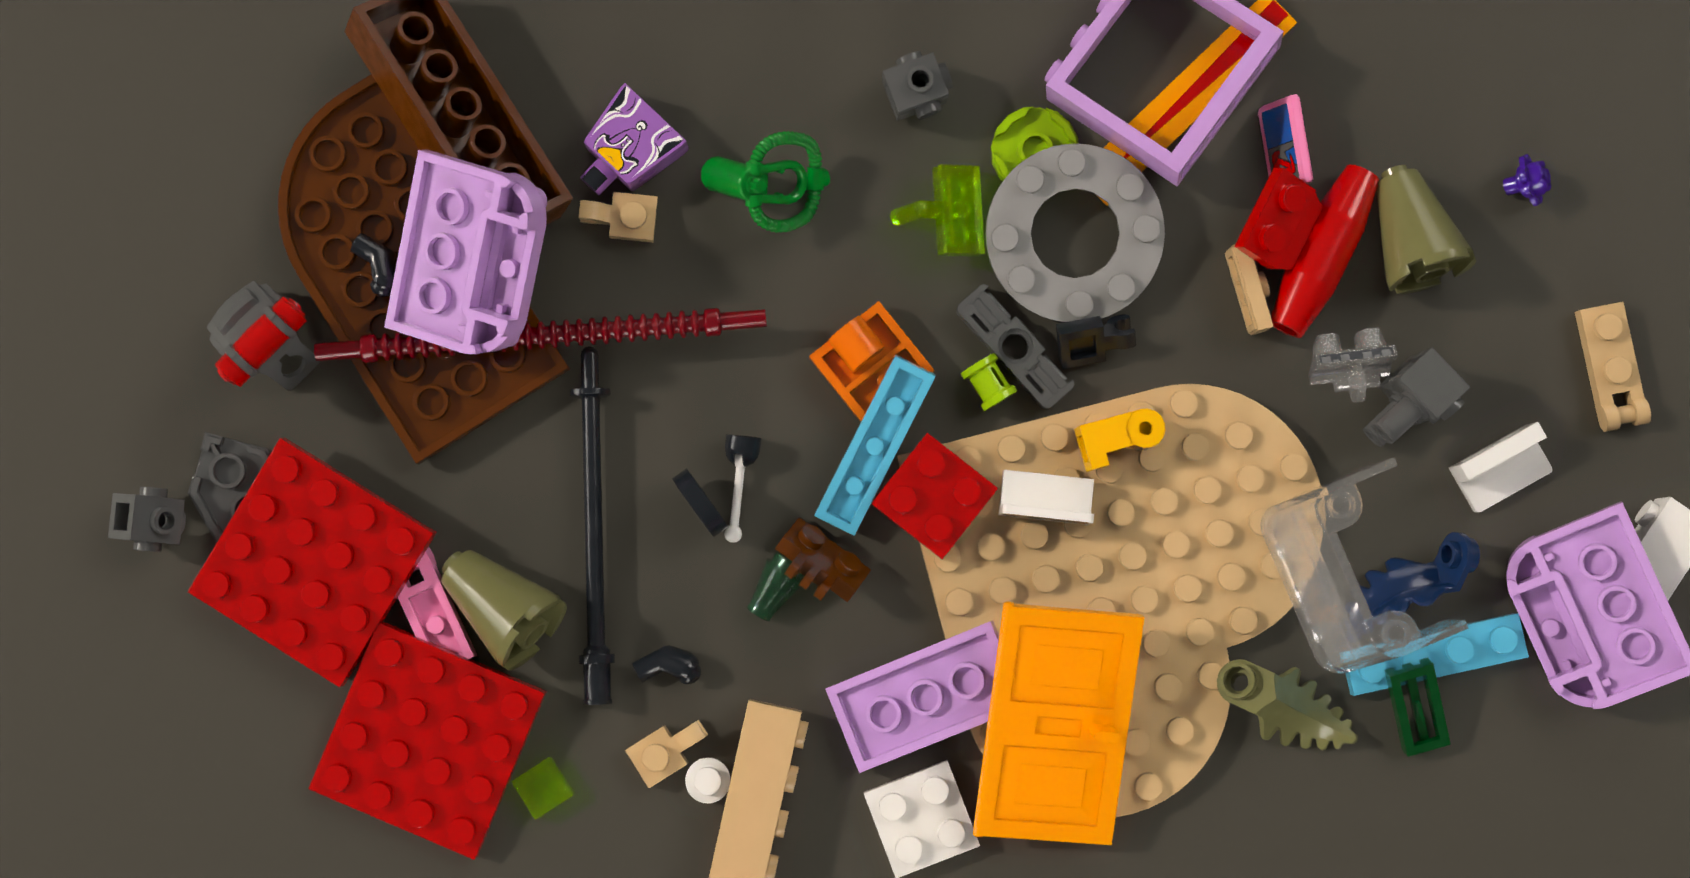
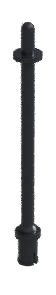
[570,346,615,705]

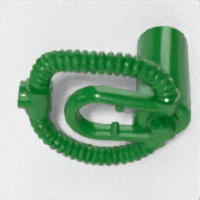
[701,131,830,233]

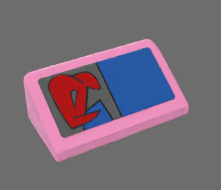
[1258,94,1313,185]

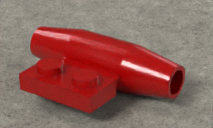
[1234,164,1379,338]

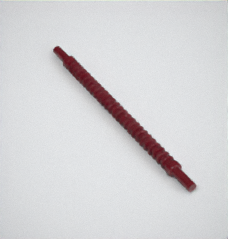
[314,308,767,363]

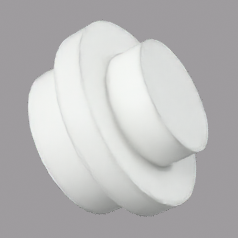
[685,757,731,803]

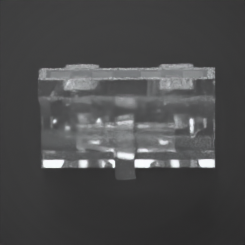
[1308,328,1398,403]

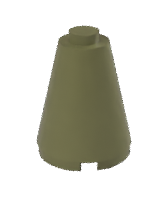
[1376,165,1477,294]
[441,550,567,670]

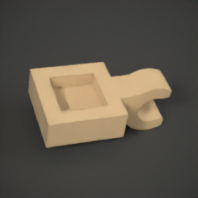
[579,192,658,243]
[625,720,708,788]

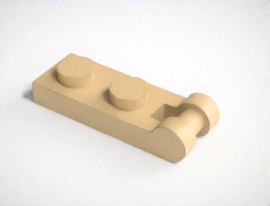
[1575,302,1651,432]

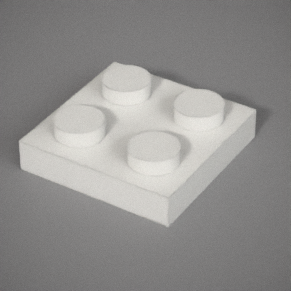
[863,760,980,878]

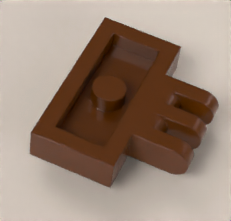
[775,517,871,602]

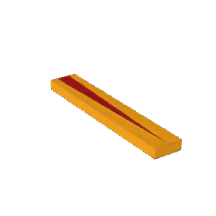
[1096,0,1297,206]

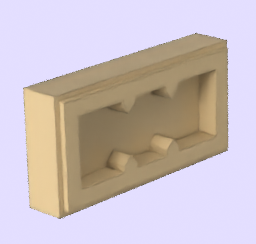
[1225,244,1273,335]

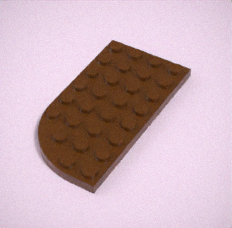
[278,74,570,465]

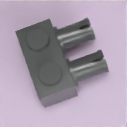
[1363,347,1470,447]

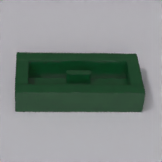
[1384,657,1451,757]

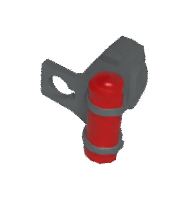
[207,281,320,391]

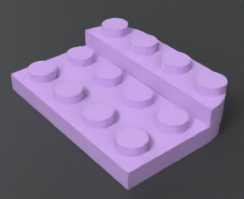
[384,150,547,354]
[1506,501,1690,709]

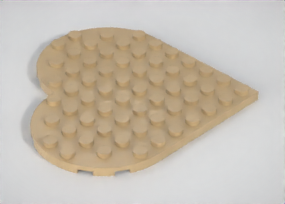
[897,384,1325,817]

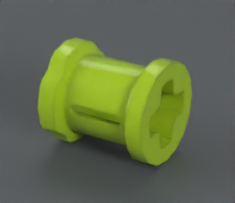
[961,353,1017,411]

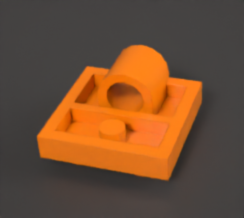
[809,301,935,422]

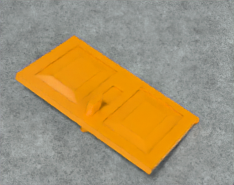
[973,601,1145,845]

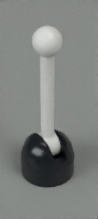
[724,434,762,543]

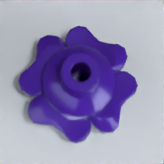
[1503,154,1552,206]

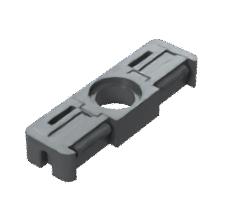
[956,284,1074,410]

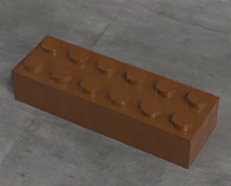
[344,0,573,225]

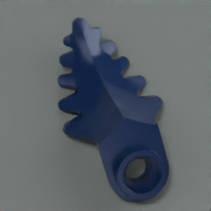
[1345,532,1480,642]

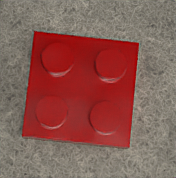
[871,433,998,560]

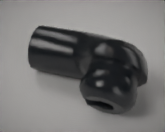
[350,233,398,297]
[632,645,701,684]

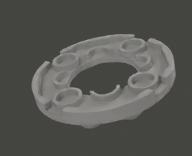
[985,144,1165,322]

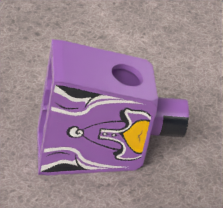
[580,83,689,196]

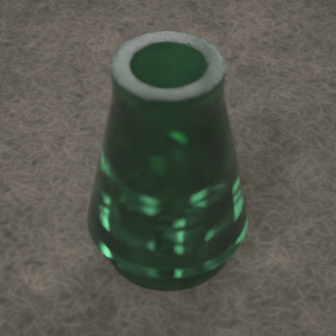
[747,552,804,621]

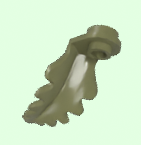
[1217,659,1358,750]

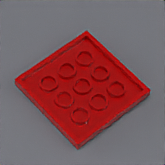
[188,438,437,688]
[308,622,547,860]

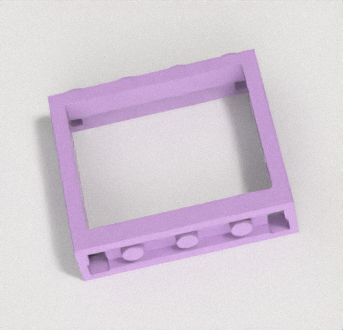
[1044,0,1284,186]

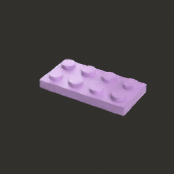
[825,620,999,773]

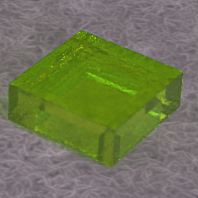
[511,756,575,820]

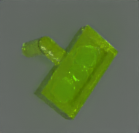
[890,164,985,256]

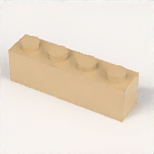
[709,699,809,878]

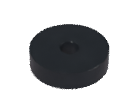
[672,468,729,537]

